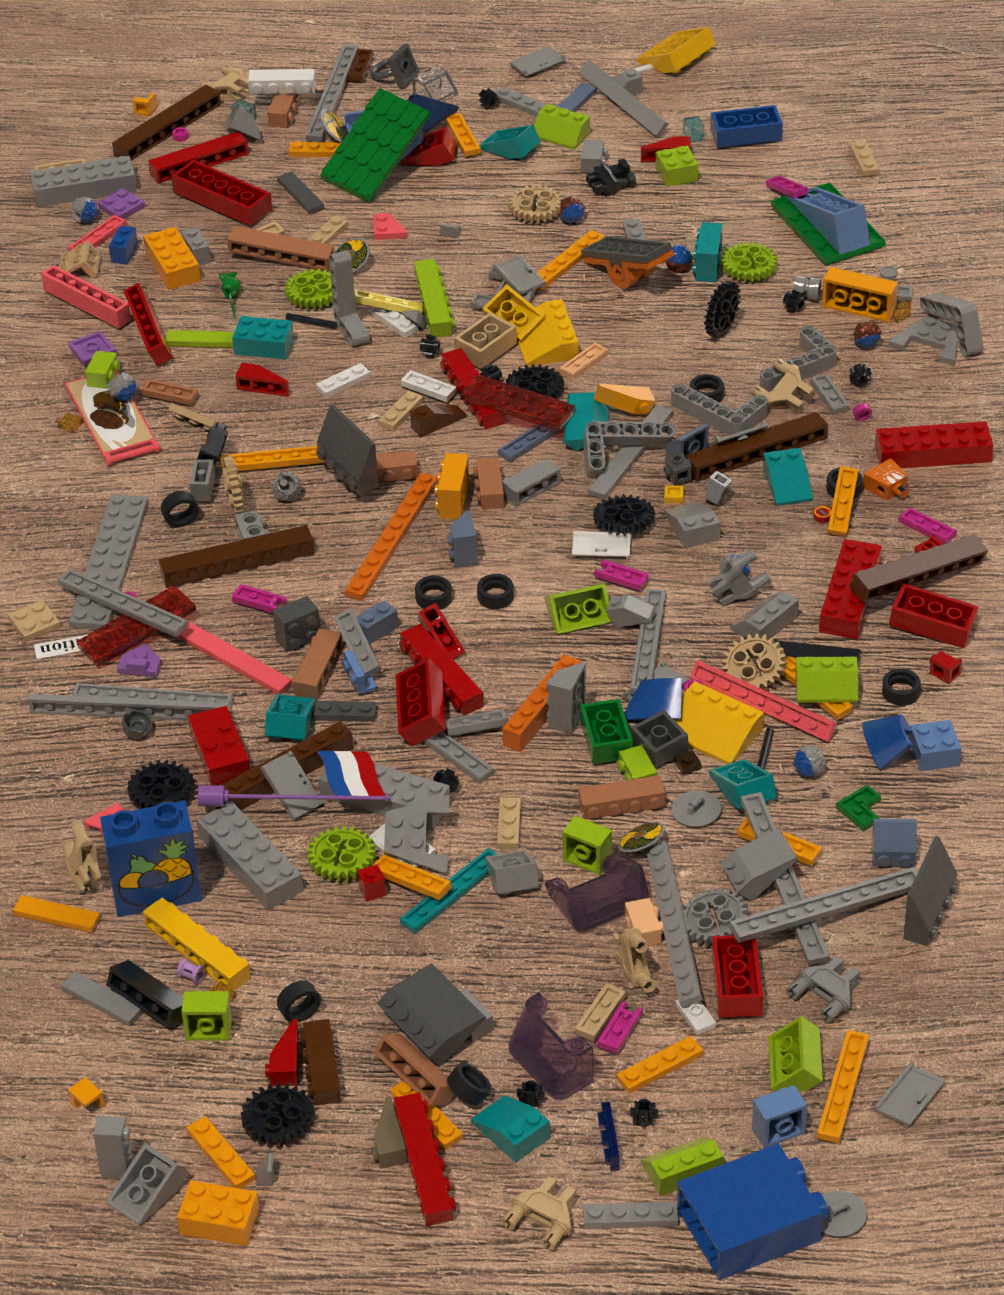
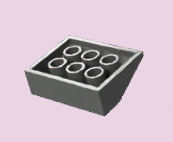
[316,404,378,495]
[903,836,959,946]
[377,963,486,1066]

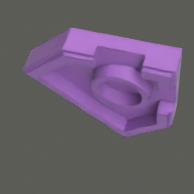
[117,643,161,677]

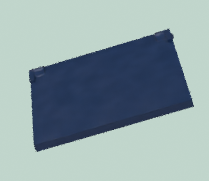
[407,94,459,132]

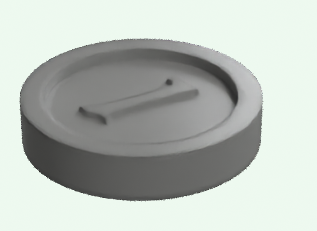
[880,266,898,279]

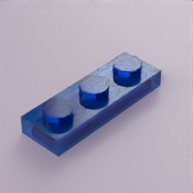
[597,1102,620,1171]

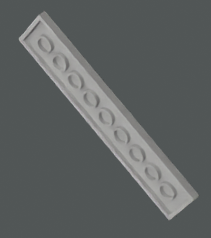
[69,494,148,630]

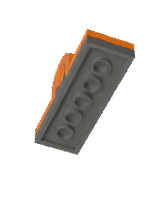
[581,236,674,289]

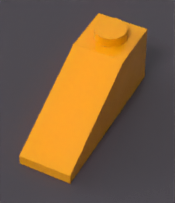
[594,383,655,415]

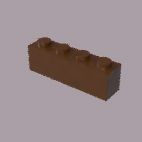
[299,1019,341,1106]

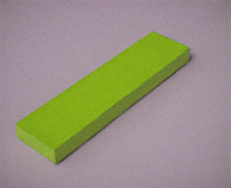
[166,330,234,348]

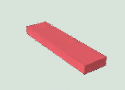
[68,215,128,251]

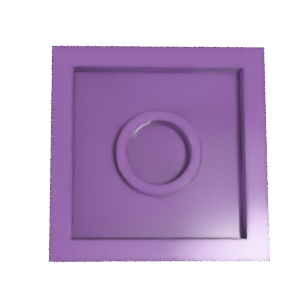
[97,188,145,219]
[68,331,116,367]

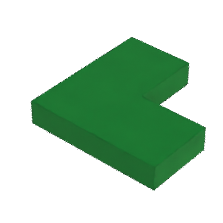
[836,784,881,832]

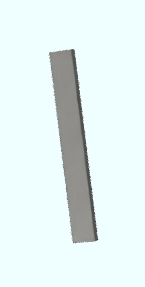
[579,59,669,137]
[588,405,673,500]
[57,569,189,638]
[630,589,666,695]
[72,683,233,712]

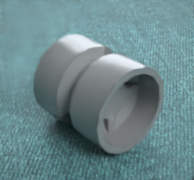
[794,275,821,301]

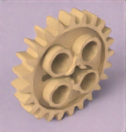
[508,185,563,223]
[222,456,245,515]
[722,633,787,691]

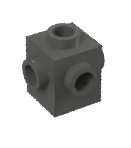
[663,452,692,485]

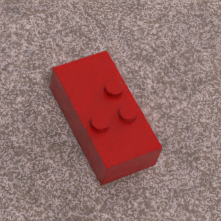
[889,583,979,648]
[395,658,446,746]
[188,706,250,786]
[712,935,763,1017]

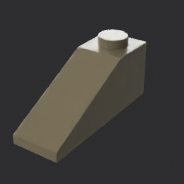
[371,1096,407,1169]

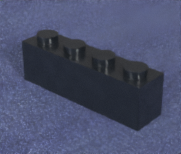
[106,960,183,1028]

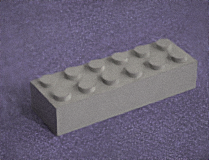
[30,156,137,207]
[319,763,450,831]
[196,801,303,911]

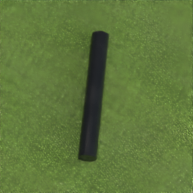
[286,313,337,329]
[757,728,774,770]

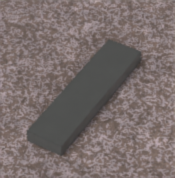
[277,171,324,214]

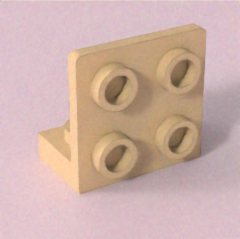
[59,241,101,278]

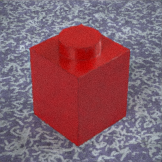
[357,864,386,902]

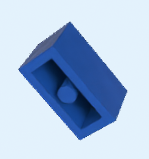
[109,226,138,265]

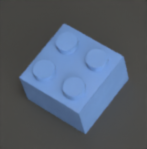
[909,720,962,771]
[752,1085,807,1149]

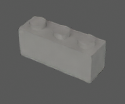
[502,458,561,507]
[93,1115,135,1178]

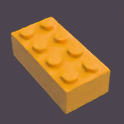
[143,227,201,290]
[822,267,898,322]

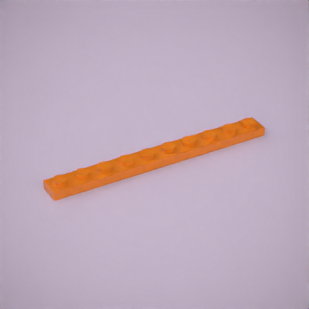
[345,472,438,601]

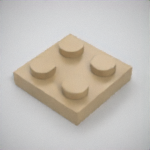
[8,600,61,642]

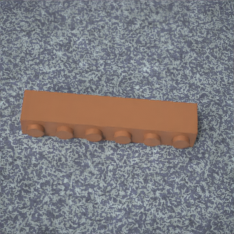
[228,226,334,271]

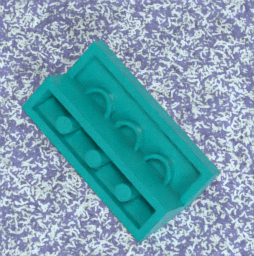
[563,392,609,452]

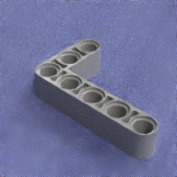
[329,250,370,347]
[920,292,983,357]
[760,326,837,392]
[671,384,768,435]
[583,422,675,478]

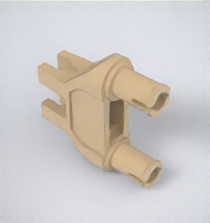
[199,64,250,102]
[751,358,814,414]
[61,821,101,894]
[612,928,656,992]
[501,1176,576,1250]

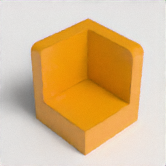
[133,93,157,117]
[68,1077,105,1108]

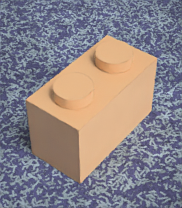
[625,898,664,946]

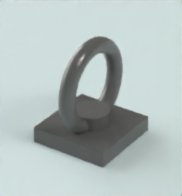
[370,44,420,89]

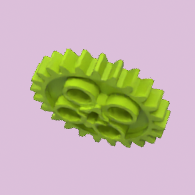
[721,242,778,282]
[285,268,333,309]
[307,825,376,883]

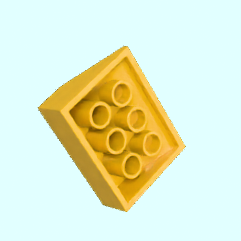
[636,27,716,74]
[517,299,579,367]
[674,681,764,764]

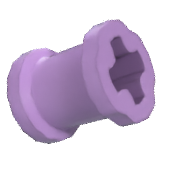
[177,958,206,984]

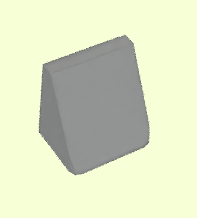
[440,223,461,238]
[403,310,427,329]
[255,1153,275,1186]

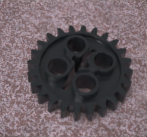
[704,280,741,338]
[505,364,564,407]
[593,494,655,536]
[127,760,195,809]
[241,1082,315,1148]

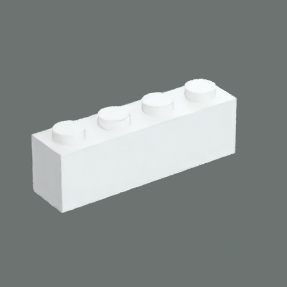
[248,69,316,95]

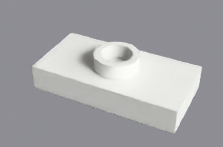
[675,999,716,1036]

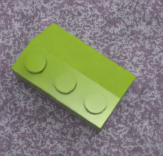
[534,104,590,150]
[544,583,612,634]
[795,657,858,703]
[768,1016,823,1091]
[641,1137,724,1196]

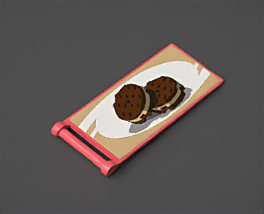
[65,371,160,466]

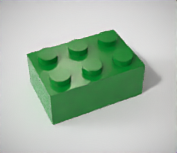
[580,699,633,764]

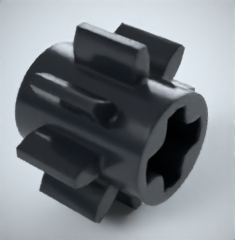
[478,88,498,108]
[783,289,805,313]
[420,335,440,357]
[480,364,502,387]
[849,364,872,386]
[433,768,459,794]
[516,1080,545,1107]
[630,1098,658,1128]

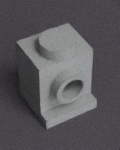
[704,471,732,505]

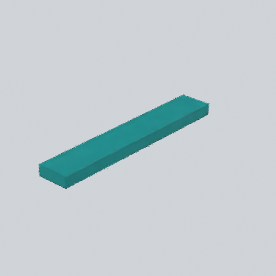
[400,848,498,934]

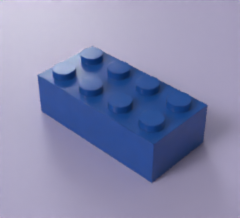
[710,105,783,148]

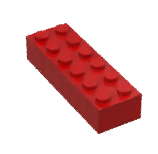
[172,160,272,226]
[875,421,994,468]
[819,539,882,639]

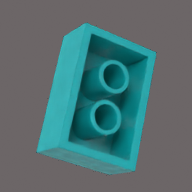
[693,222,723,283]
[232,316,294,360]

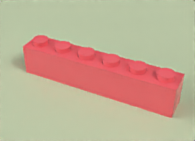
[41,265,131,329]

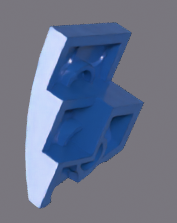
[624,678,682,721]
[862,714,913,770]

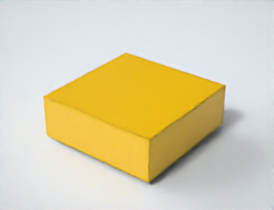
[664,485,684,503]

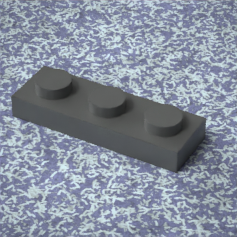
[314,701,377,722]

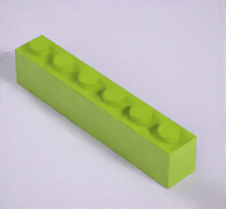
[414,259,455,337]

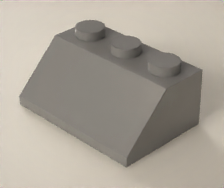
[730,591,799,640]
[546,663,586,734]

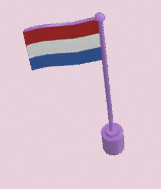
[198,751,390,807]

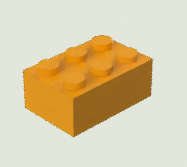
[435,453,469,519]
[177,1180,260,1246]

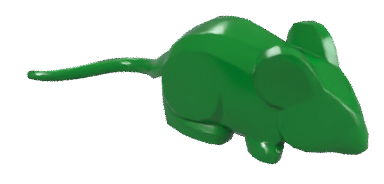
[219,272,241,318]

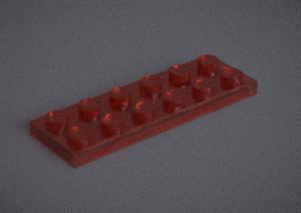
[460,374,576,431]
[76,585,197,667]

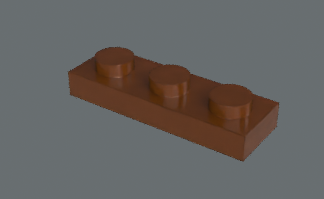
[347,49,374,82]

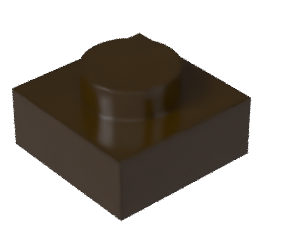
[674,750,702,775]

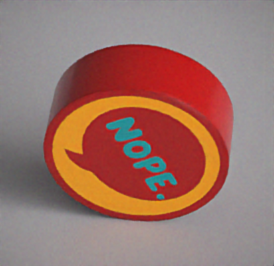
[813,505,832,523]

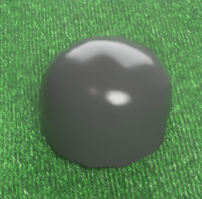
[121,709,153,739]

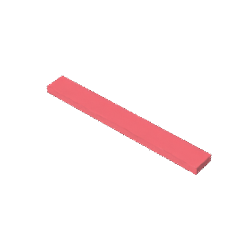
[174,614,292,694]
[689,660,837,742]

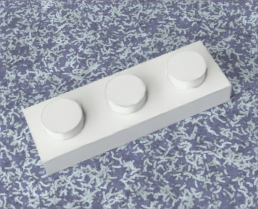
[370,307,418,338]
[316,363,371,398]
[401,370,457,402]

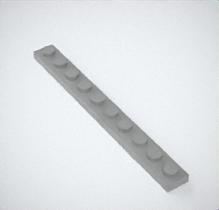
[305,45,358,142]
[28,694,229,721]
[740,792,830,966]
[646,841,703,1008]
[728,867,918,943]

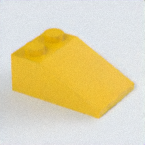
[482,284,545,341]

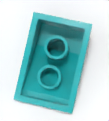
[479,124,541,160]
[763,448,813,506]
[264,694,316,741]
[708,759,776,810]
[470,1095,550,1163]

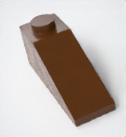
[410,404,467,437]

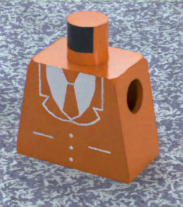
[863,458,909,500]

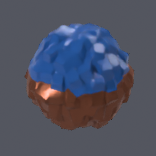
[559,196,585,224]
[666,245,693,273]
[853,321,882,348]

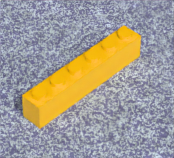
[143,898,251,993]

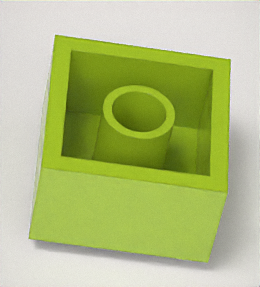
[656,146,698,187]
[562,816,612,875]
[182,991,232,1041]

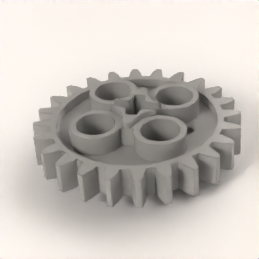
[683,887,749,947]

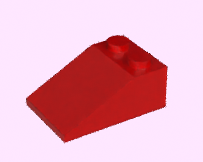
[401,126,456,165]

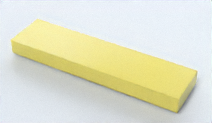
[354,289,423,313]

